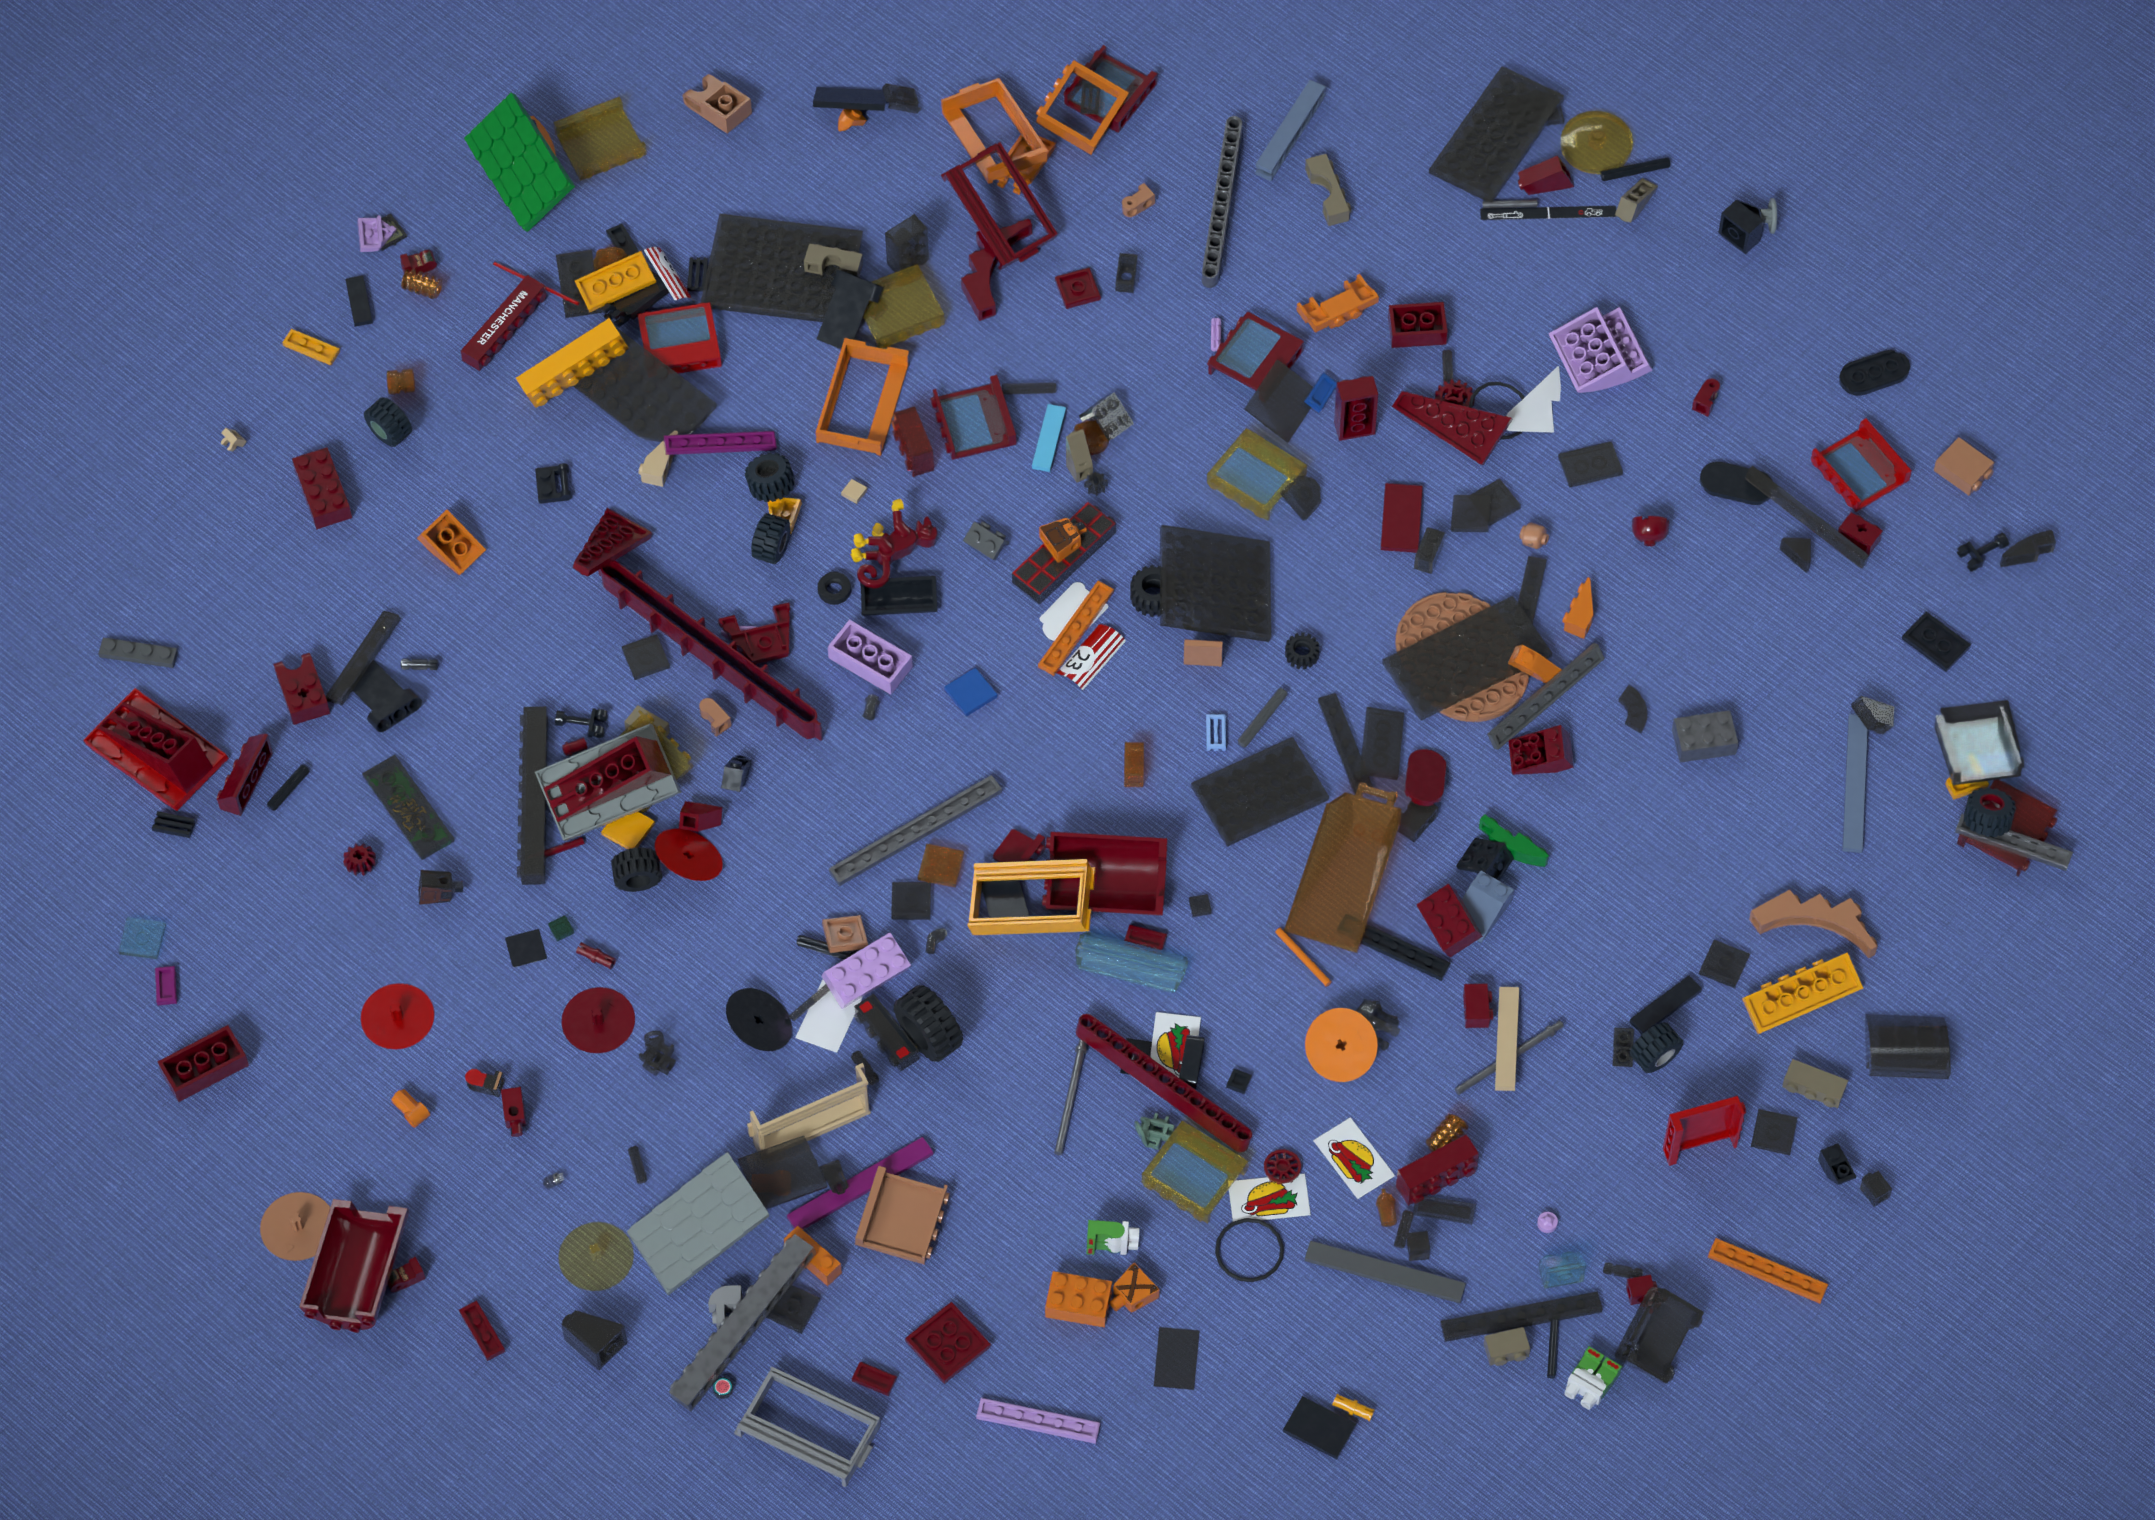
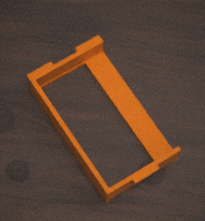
[941,78,1048,184]
[815,338,909,456]

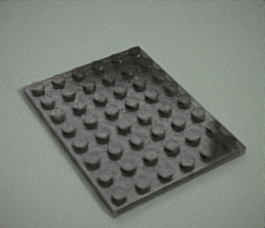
[700,214,863,322]

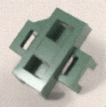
[1134,1113,1175,1150]

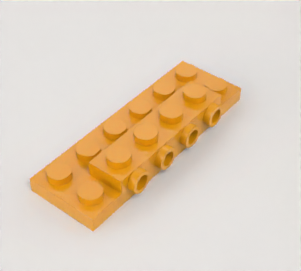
[1742,952,1863,1034]

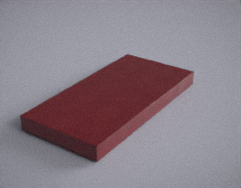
[1380,483,1422,553]

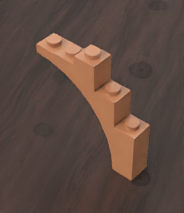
[1749,890,1877,958]

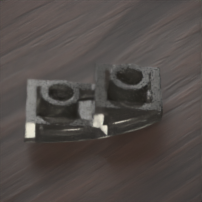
[1612,1027,1634,1067]

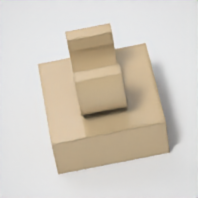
[221,427,247,451]

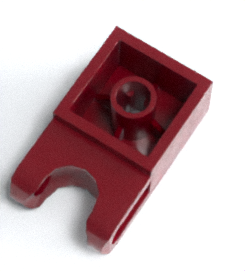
[273,653,330,725]

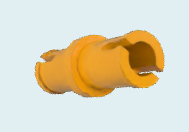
[1332,1393,1375,1421]

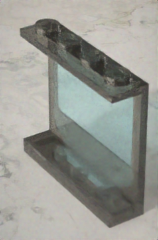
[1934,707,2024,785]

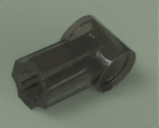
[819,1159,848,1195]

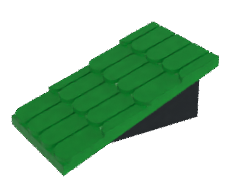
[464,92,575,232]

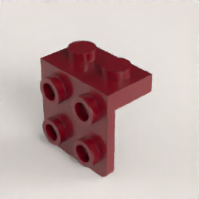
[993,829,1046,862]

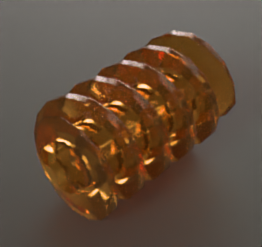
[401,269,443,299]
[1426,1114,1468,1152]

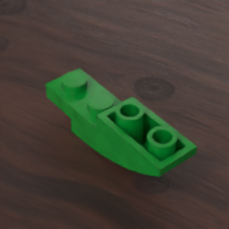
[1479,814,1549,867]

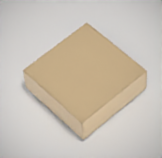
[841,479,867,504]

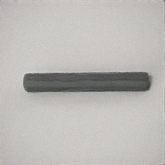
[1238,688,1287,748]

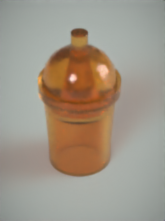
[1376,1189,1397,1227]

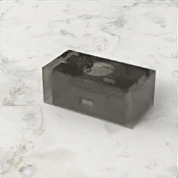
[1115,253,1138,293]

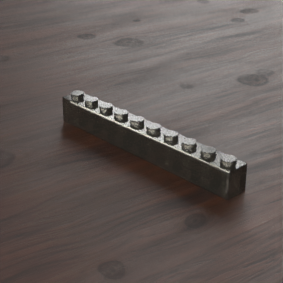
[517,706,548,885]

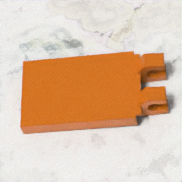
[997,135,1056,195]

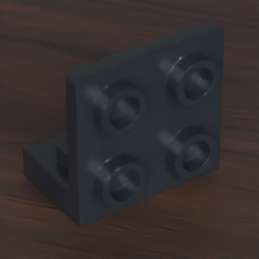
[1456,838,1514,881]

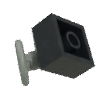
[1718,198,1777,254]

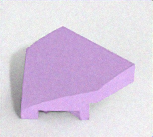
[357,216,396,252]

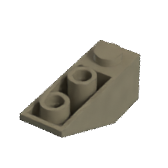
[1066,429,1093,483]

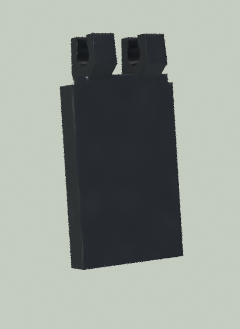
[601,271,669,327]

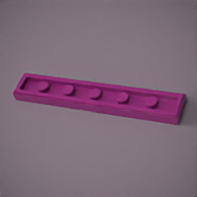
[663,431,777,455]

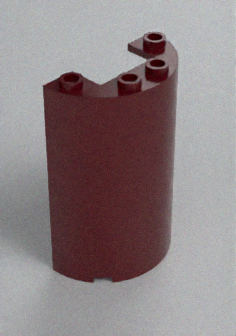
[1042,832,1167,916]
[299,1199,409,1333]

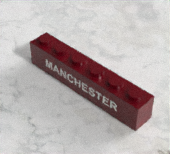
[461,275,546,371]

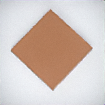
[1184,639,1223,667]
[822,915,868,953]

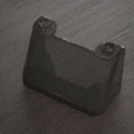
[1615,1287,1704,1384]

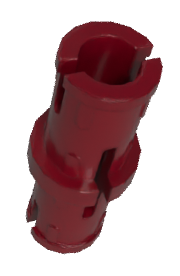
[576,942,616,970]

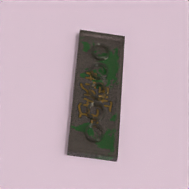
[362,755,455,860]

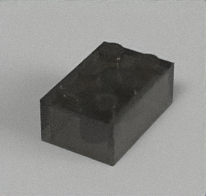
[885,214,929,278]

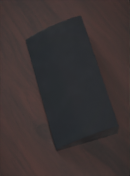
[860,576,937,616]

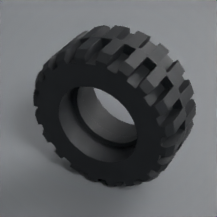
[893,985,963,1062]

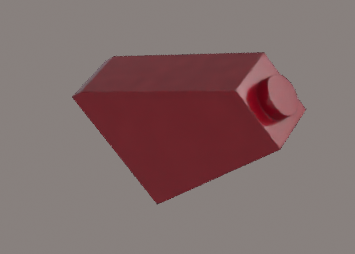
[1518,156,1574,195]

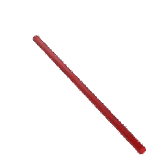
[493,262,580,305]

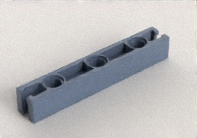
[1255,80,1326,181]

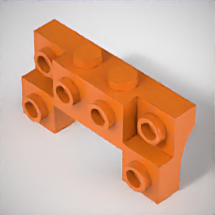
[1296,274,1379,333]

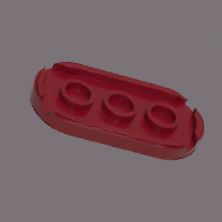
[1404,749,1446,806]

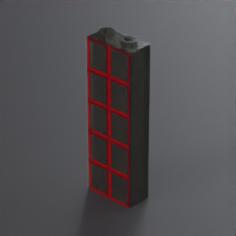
[1012,502,1116,604]

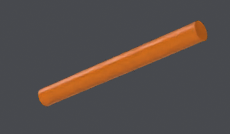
[1275,927,1332,987]

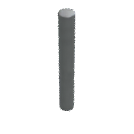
[1482,200,1537,208]

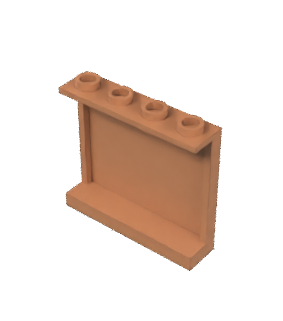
[855,1166,950,1264]

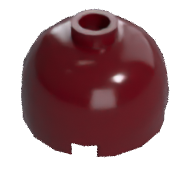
[1632,516,1670,546]

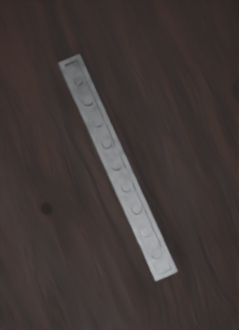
[829,775,1002,886]

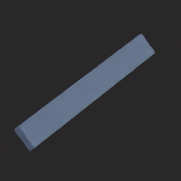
[1842,714,1868,853]

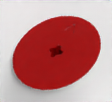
[655,829,723,881]
[361,984,434,1049]

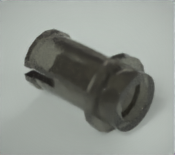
[862,694,880,720]

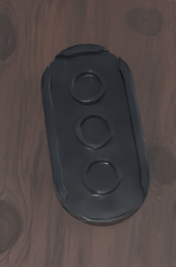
[1839,350,1910,396]
[1700,462,1774,505]

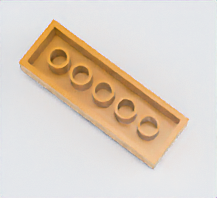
[516,318,629,408]

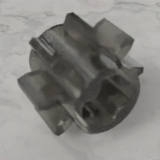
[1084,472,1108,496]

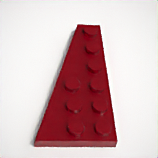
[1392,391,1513,465]
[573,508,652,576]

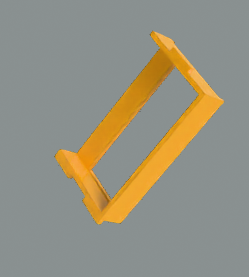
[967,859,1096,935]

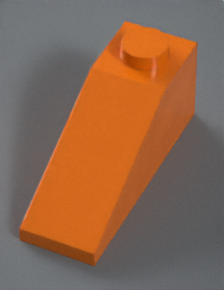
[1508,645,1562,684]

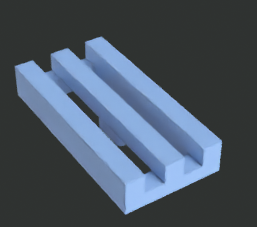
[1206,714,1226,751]

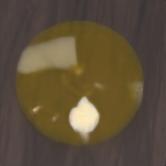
[1560,111,1633,174]

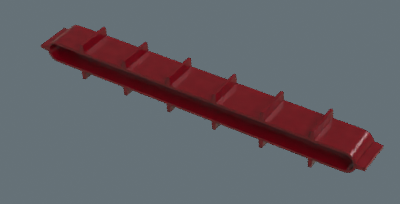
[598,561,823,741]

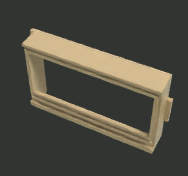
[747,1063,871,1161]

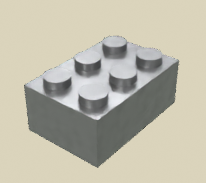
[1672,710,1738,763]

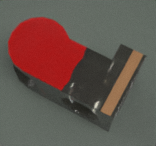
[465,1069,505,1097]

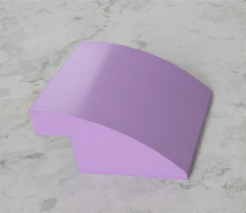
[1548,307,1653,393]

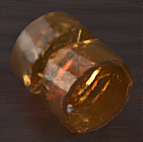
[387,368,415,394]

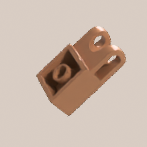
[682,74,752,134]

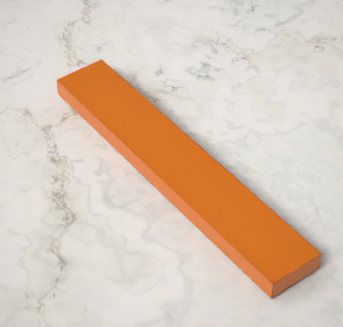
[1038,581,1114,676]
[1708,1238,1828,1304]

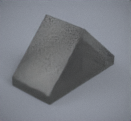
[1780,537,1811,573]

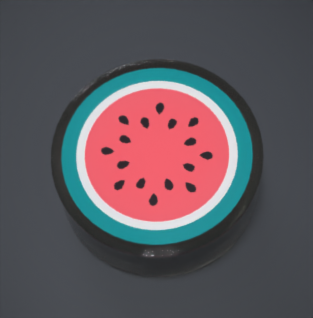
[713,1377,733,1399]

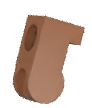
[1122,183,1155,217]
[699,698,731,737]

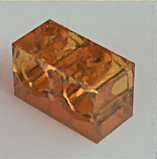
[1124,742,1144,787]

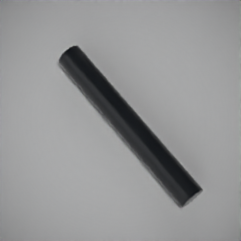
[1547,1319,1559,1379]

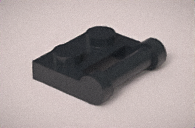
[535,463,572,504]

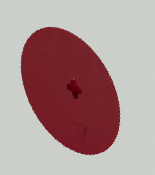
[561,987,635,1053]

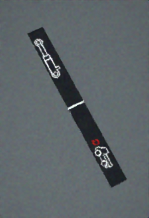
[1480,206,1617,220]

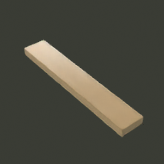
[1495,987,1519,1091]

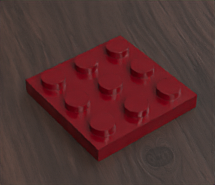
[905,1302,991,1384]

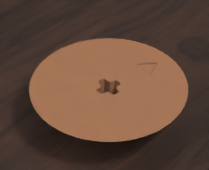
[260,1192,330,1261]

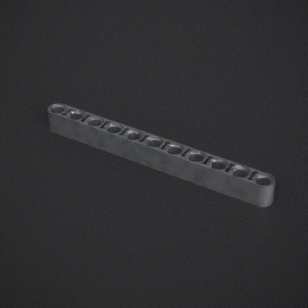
[1202,116,1242,288]

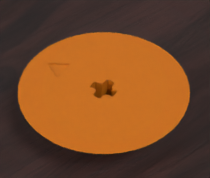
[1305,1008,1378,1082]

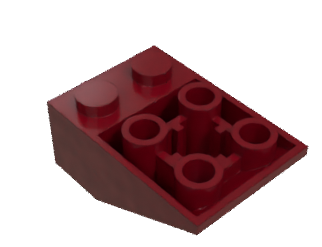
[1508,725,1574,775]

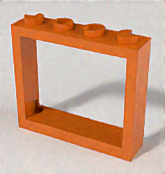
[1036,60,1129,155]

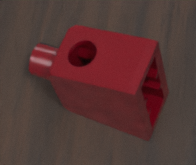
[501,1087,526,1137]

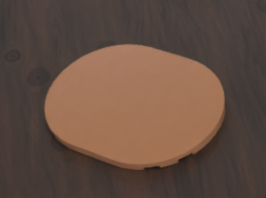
[1395,592,1529,722]

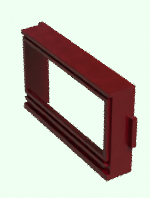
[941,142,1058,271]

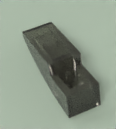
[2000,530,2056,567]

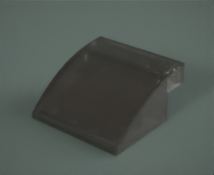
[1865,1014,1951,1079]

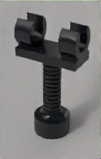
[1956,533,2009,572]
[555,708,608,738]

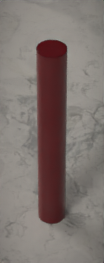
[527,837,585,863]

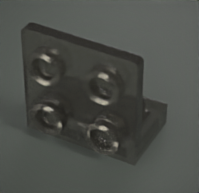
[1079,392,1134,441]

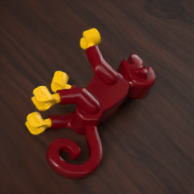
[850,499,938,588]

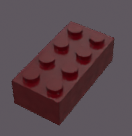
[1334,376,1378,441]
[292,447,352,530]
[157,1025,249,1102]
[1396,1134,1479,1206]

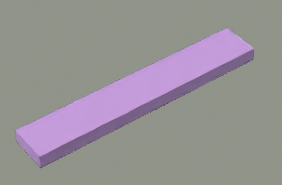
[976,1398,1100,1444]

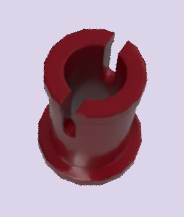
[562,737,588,756]

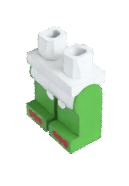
[1086,1220,1139,1255]
[1564,1346,1622,1410]

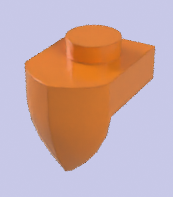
[838,109,867,131]

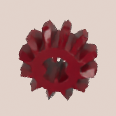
[343,843,376,876]

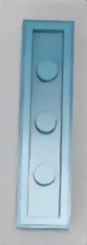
[1032,404,1066,472]

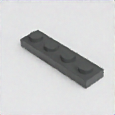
[98,637,178,668]

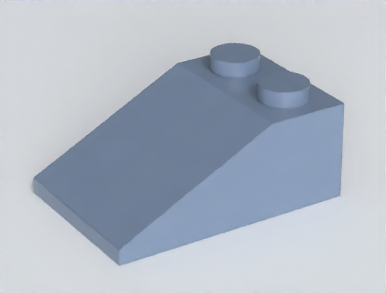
[1462,871,1514,943]

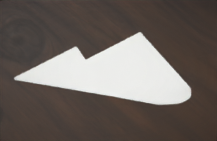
[1506,366,1561,433]

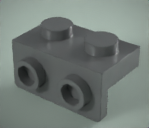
[963,521,1009,560]

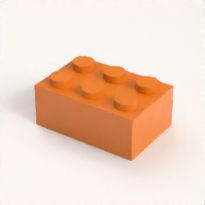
[1045,1271,1112,1328]

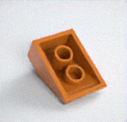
[417,509,486,575]

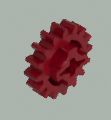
[1435,379,1475,407]

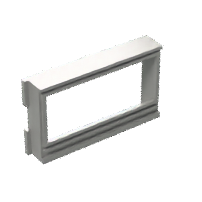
[734,1367,880,1487]

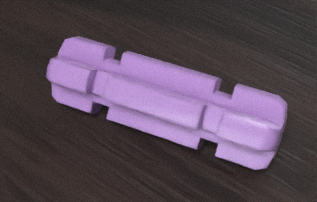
[1211,318,1221,352]

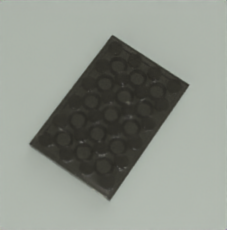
[1191,737,1329,847]

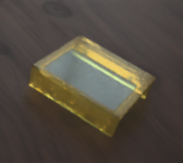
[1207,428,1307,521]
[1142,1121,1248,1224]

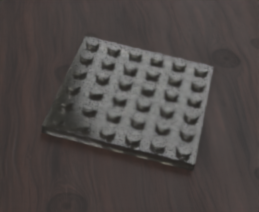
[1160,525,1271,642]

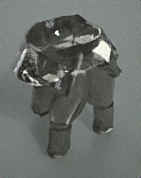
[1356,999,1400,1051]

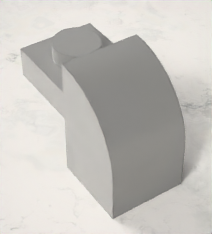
[708,1285,742,1331]

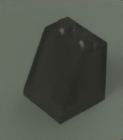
[561,1310,627,1370]

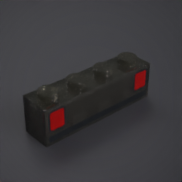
[854,994,920,1072]

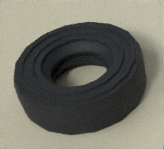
[817,572,851,605]

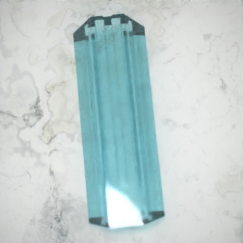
[1075,931,1188,993]

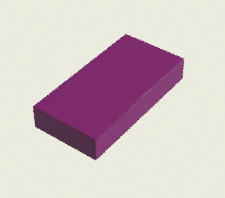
[155,966,177,1006]

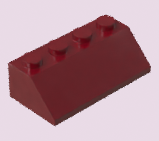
[217,733,273,816]

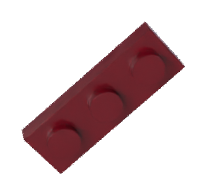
[459,1300,505,1361]

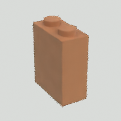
[1934,437,1994,496]

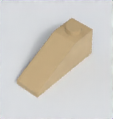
[638,430,678,487]

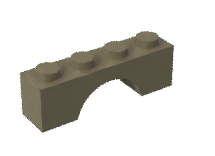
[1305,154,1351,226]

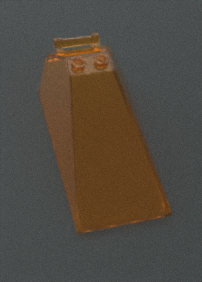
[1284,782,1402,953]

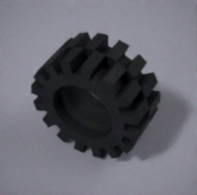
[1285,632,1320,669]

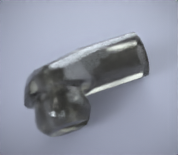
[925,928,947,954]

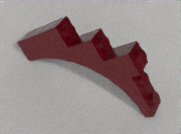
[961,219,1032,321]

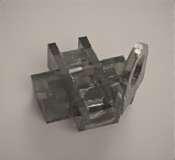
[639,1030,676,1076]

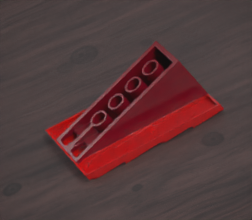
[83,688,229,811]

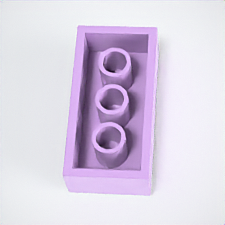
[828,620,913,695]
[821,933,911,1009]

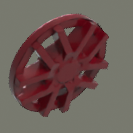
[1264,1149,1301,1185]

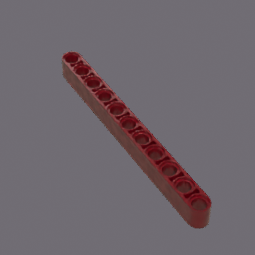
[1075,1014,1252,1152]

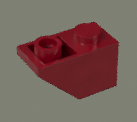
[679,801,723,832]

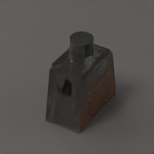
[418,870,463,905]

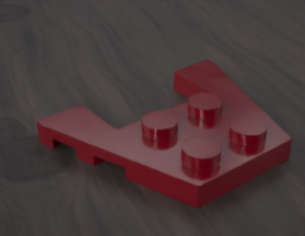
[718,602,790,664]

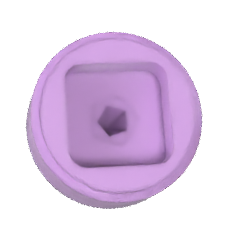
[1537,1212,1558,1233]

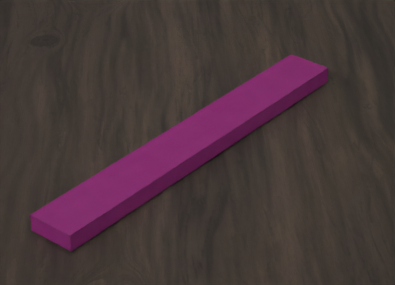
[787,1137,933,1230]

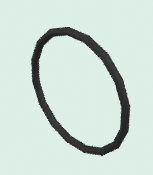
[1469,382,1525,440]
[1215,1218,1284,1282]

